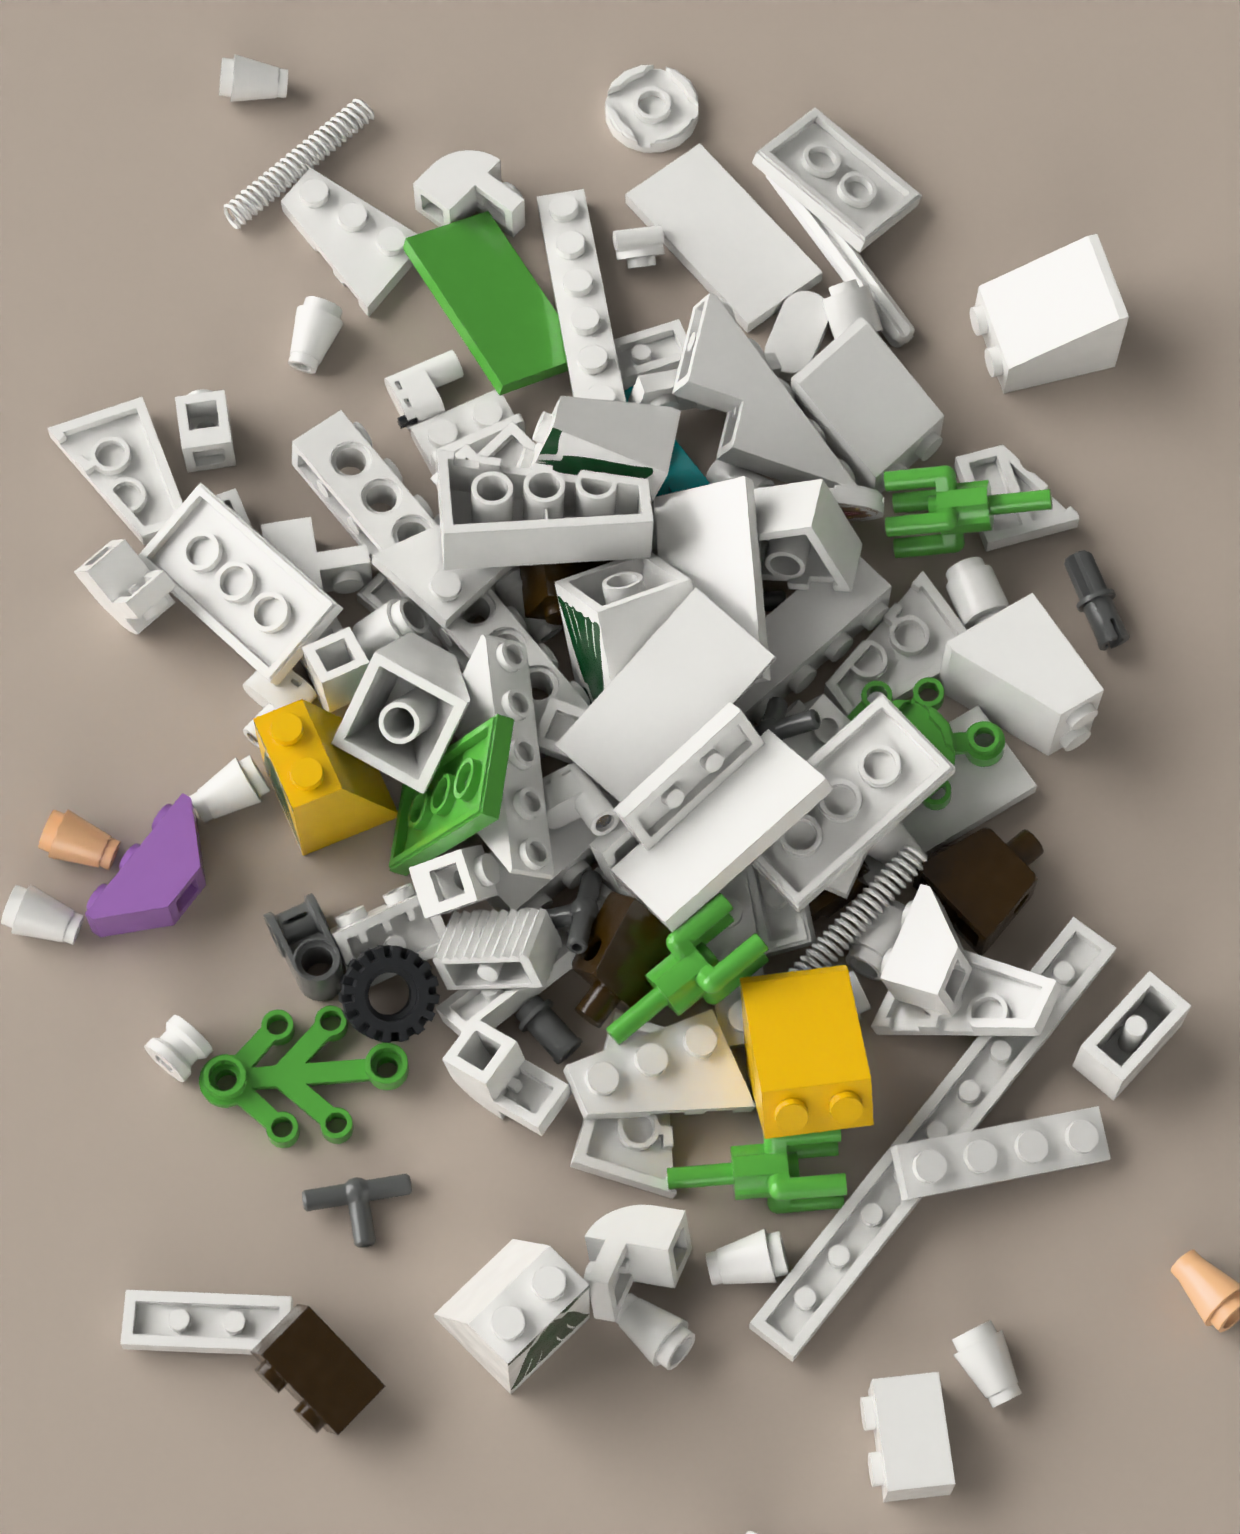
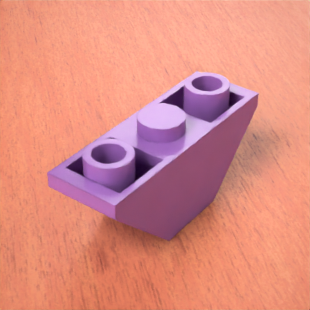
[85,793,206,937]

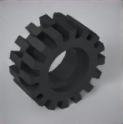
[338,945,440,1043]

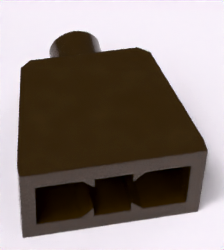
[913,827,1044,956]
[572,891,672,1028]

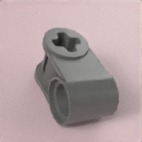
[263,893,345,1001]

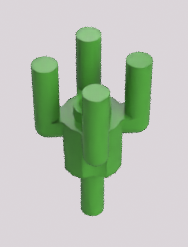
[884,465,1053,558]
[605,893,769,1045]
[667,1129,847,1214]

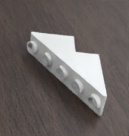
[672,293,857,488]
[454,634,554,880]

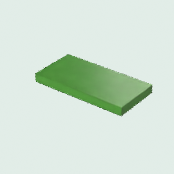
[403,211,568,396]
[389,714,514,876]

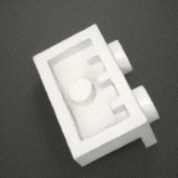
[410,390,525,475]
[330,883,446,987]

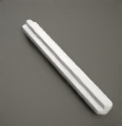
[766,175,915,348]

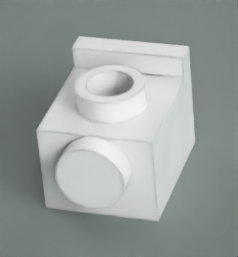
[175,389,237,473]
[409,845,500,919]

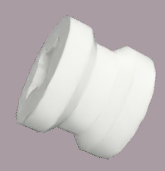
[144,1015,213,1082]

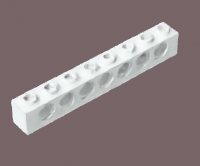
[292,410,590,760]

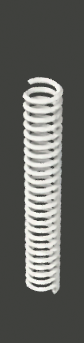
[224,99,375,229]
[789,845,927,972]

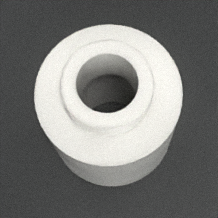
[822,279,883,340]
[946,557,1010,630]
[352,597,429,662]
[845,899,906,981]

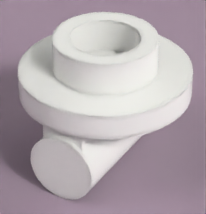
[613,225,665,269]

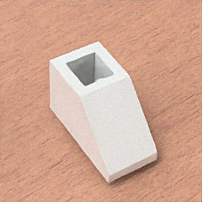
[880,884,972,1016]

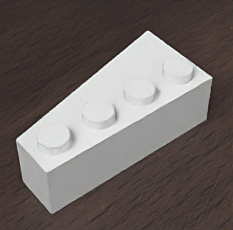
[436,449,654,570]
[651,479,863,592]

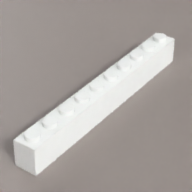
[486,557,892,912]

